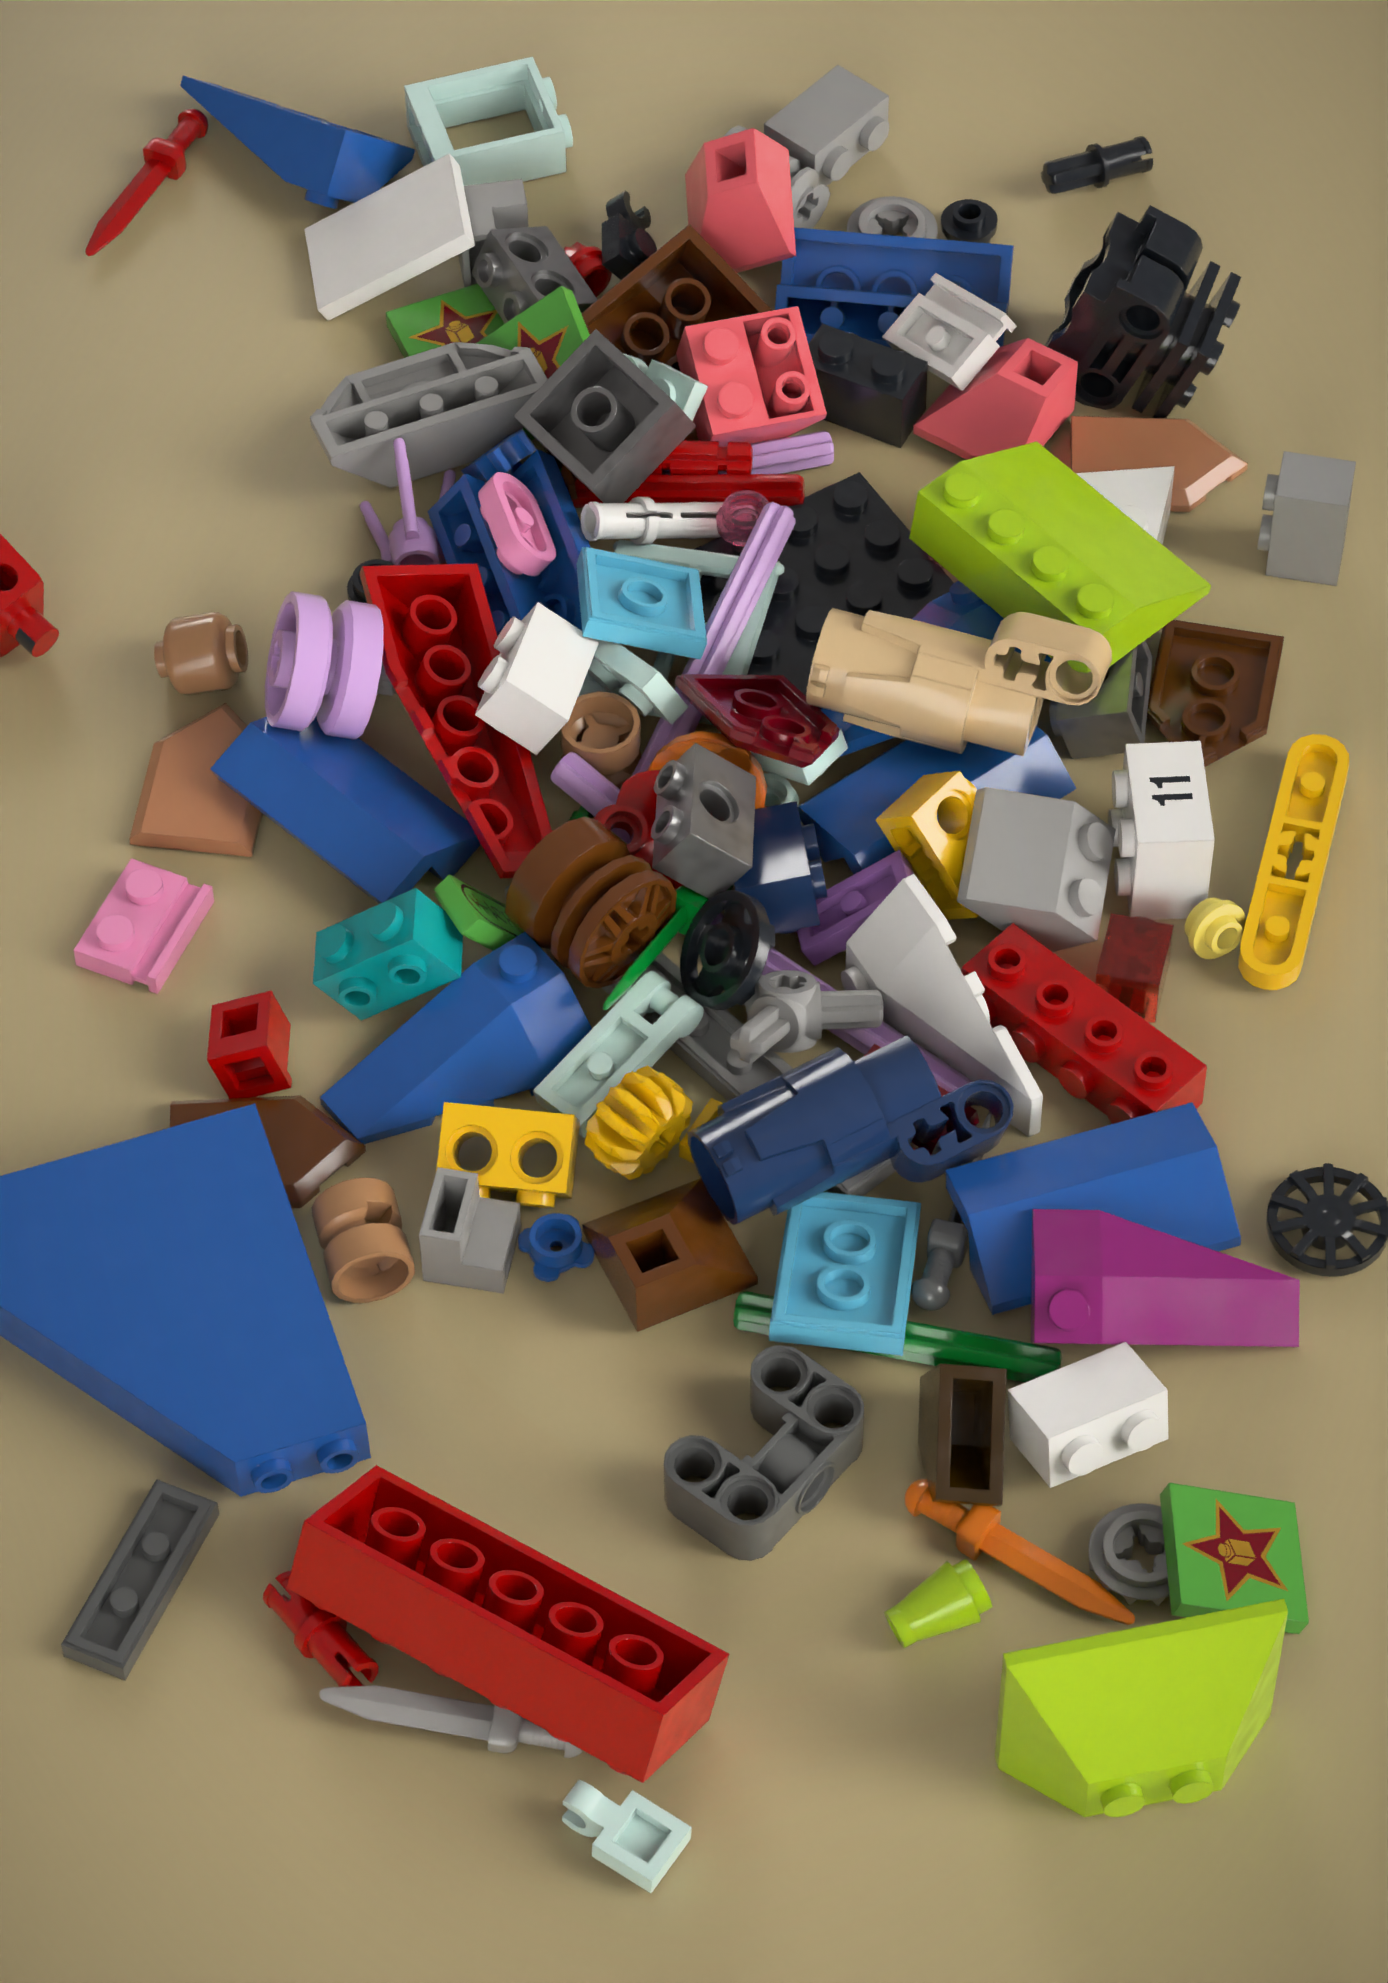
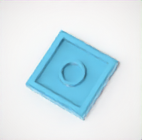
[576,547,707,660]

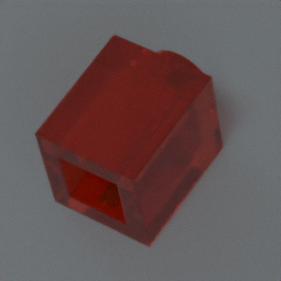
[1095,913,1174,1023]

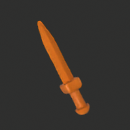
[905,1479,1135,1625]

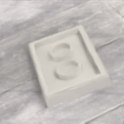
[304,153,475,321]

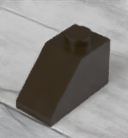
[918,1363,1007,1507]

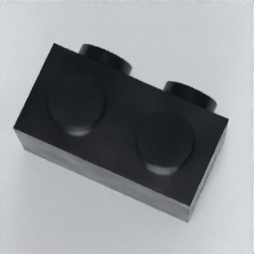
[808,323,928,448]

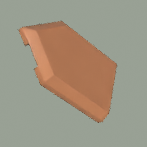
[1071,416,1248,512]
[129,703,263,857]

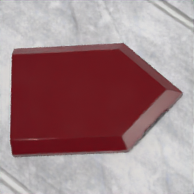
[675,674,840,768]

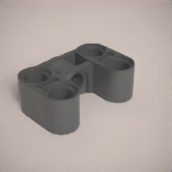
[664,1345,864,1561]

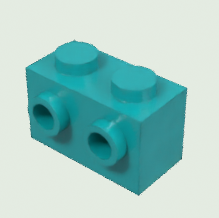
[313,888,463,1021]

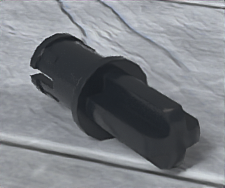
[1041,136,1153,194]

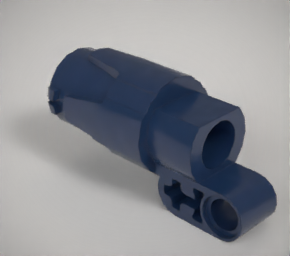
[687,1035,1014,1225]

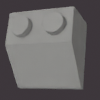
[957,787,1116,952]

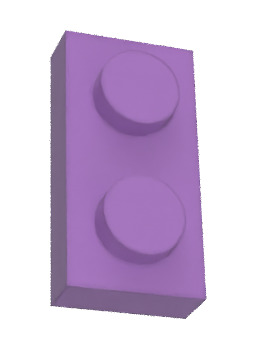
[797,850,914,966]

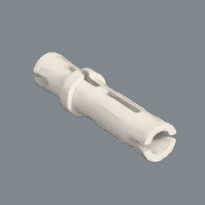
[581,497,755,545]

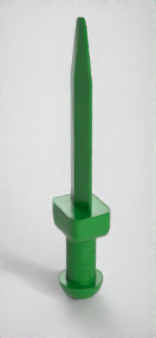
[603,884,734,1010]

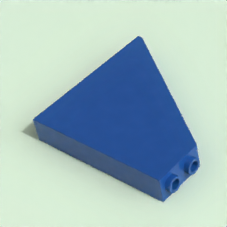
[0,1103,371,1497]

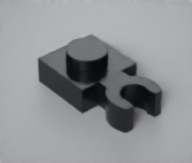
[602,190,657,280]

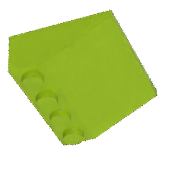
[909,441,1211,673]

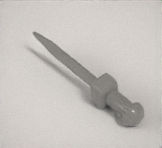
[319,1685,583,1758]

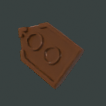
[1147,620,1284,767]
[170,1095,366,1208]

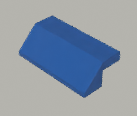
[775,227,1014,348]
[427,449,591,636]
[210,717,481,904]
[798,726,1077,875]
[945,1102,1241,1315]

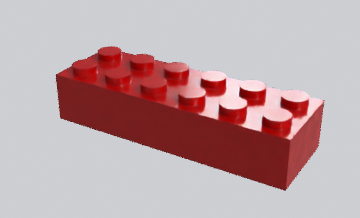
[287,1465,730,1783]

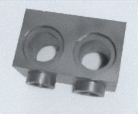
[471,226,598,323]

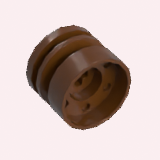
[505,817,677,989]

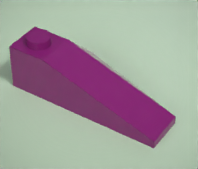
[1031,1209,1300,1347]

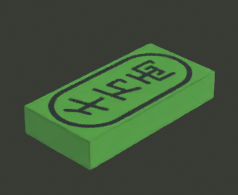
[433,875,544,951]

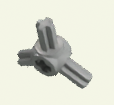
[730,970,883,1062]

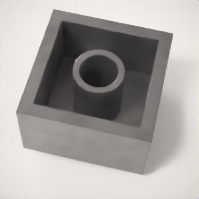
[514,329,696,503]

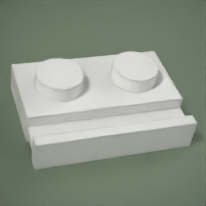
[882,273,1017,391]

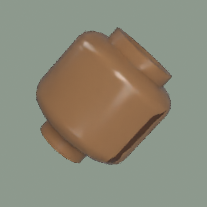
[154,612,248,695]

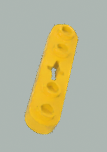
[1238,734,1349,990]

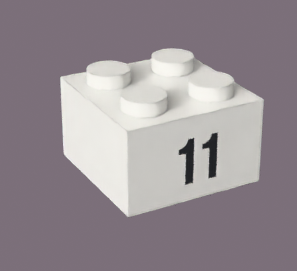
[1108,741,1215,921]

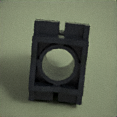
[1045,205,1241,418]

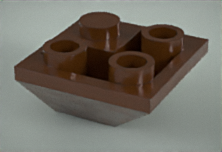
[582,1178,758,1332]

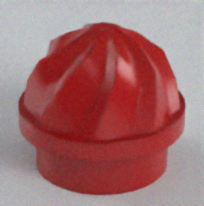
[564,242,612,297]

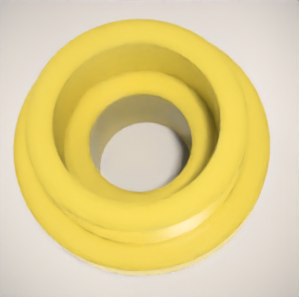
[1185,897,1246,959]

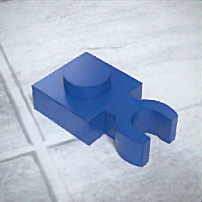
[461,430,537,482]

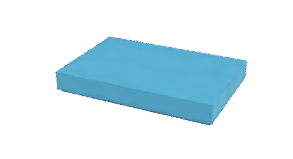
[769,1192,921,1356]

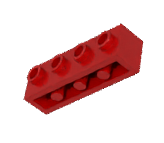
[961,923,1207,1124]

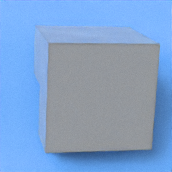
[458,179,528,287]
[419,1167,521,1294]

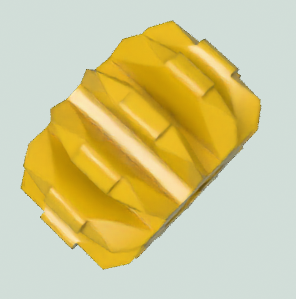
[584,1065,693,1180]

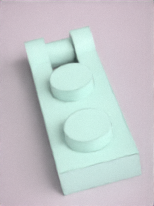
[533,971,704,1138]

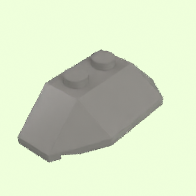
[310,342,548,488]

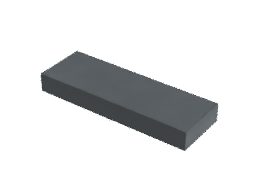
[61,1479,219,1681]

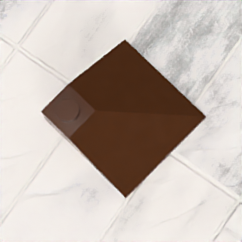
[581,224,773,441]

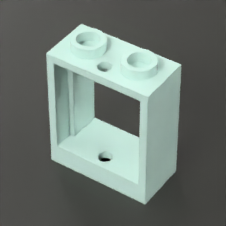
[404,57,573,186]

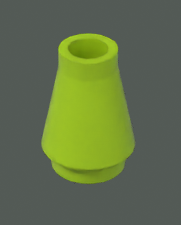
[884,1559,993,1648]

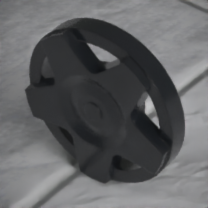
[680,890,775,1010]

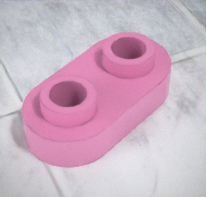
[478,472,556,576]

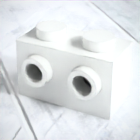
[475,602,599,755]
[1008,1342,1168,1488]

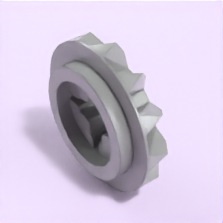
[847,196,938,239]
[1088,1503,1170,1606]

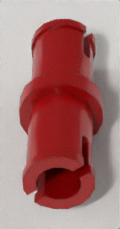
[263,1571,379,1687]

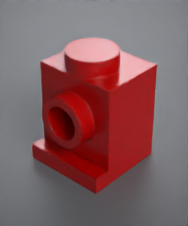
[207,990,292,1099]

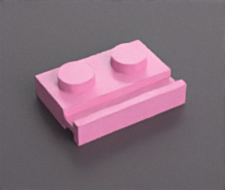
[73,858,214,994]

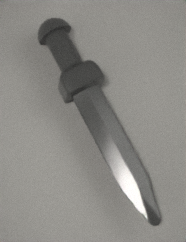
[911,1111,992,1311]

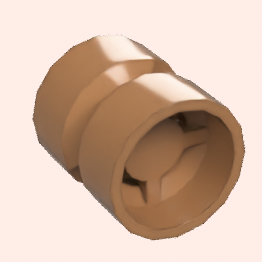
[560,691,641,789]
[311,1178,415,1303]

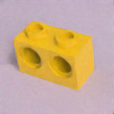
[875,771,979,920]
[436,1102,580,1208]

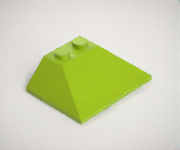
[995,1599,1288,1817]

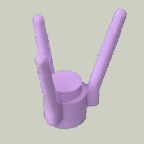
[360,438,456,565]

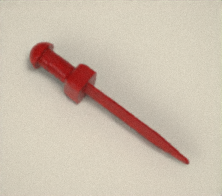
[85,108,209,256]

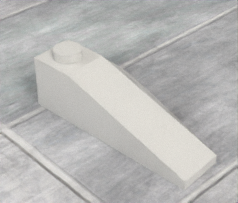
[841,874,1043,1137]

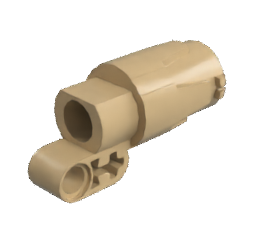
[806,608,1112,756]

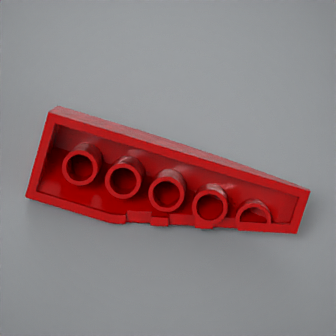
[359,564,552,879]

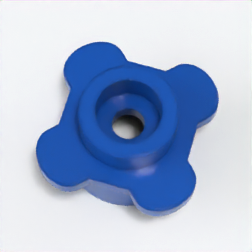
[518,1213,595,1282]

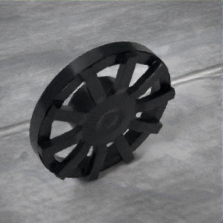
[1266,1163,1388,1277]

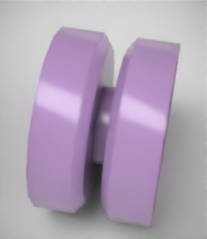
[265,591,384,739]

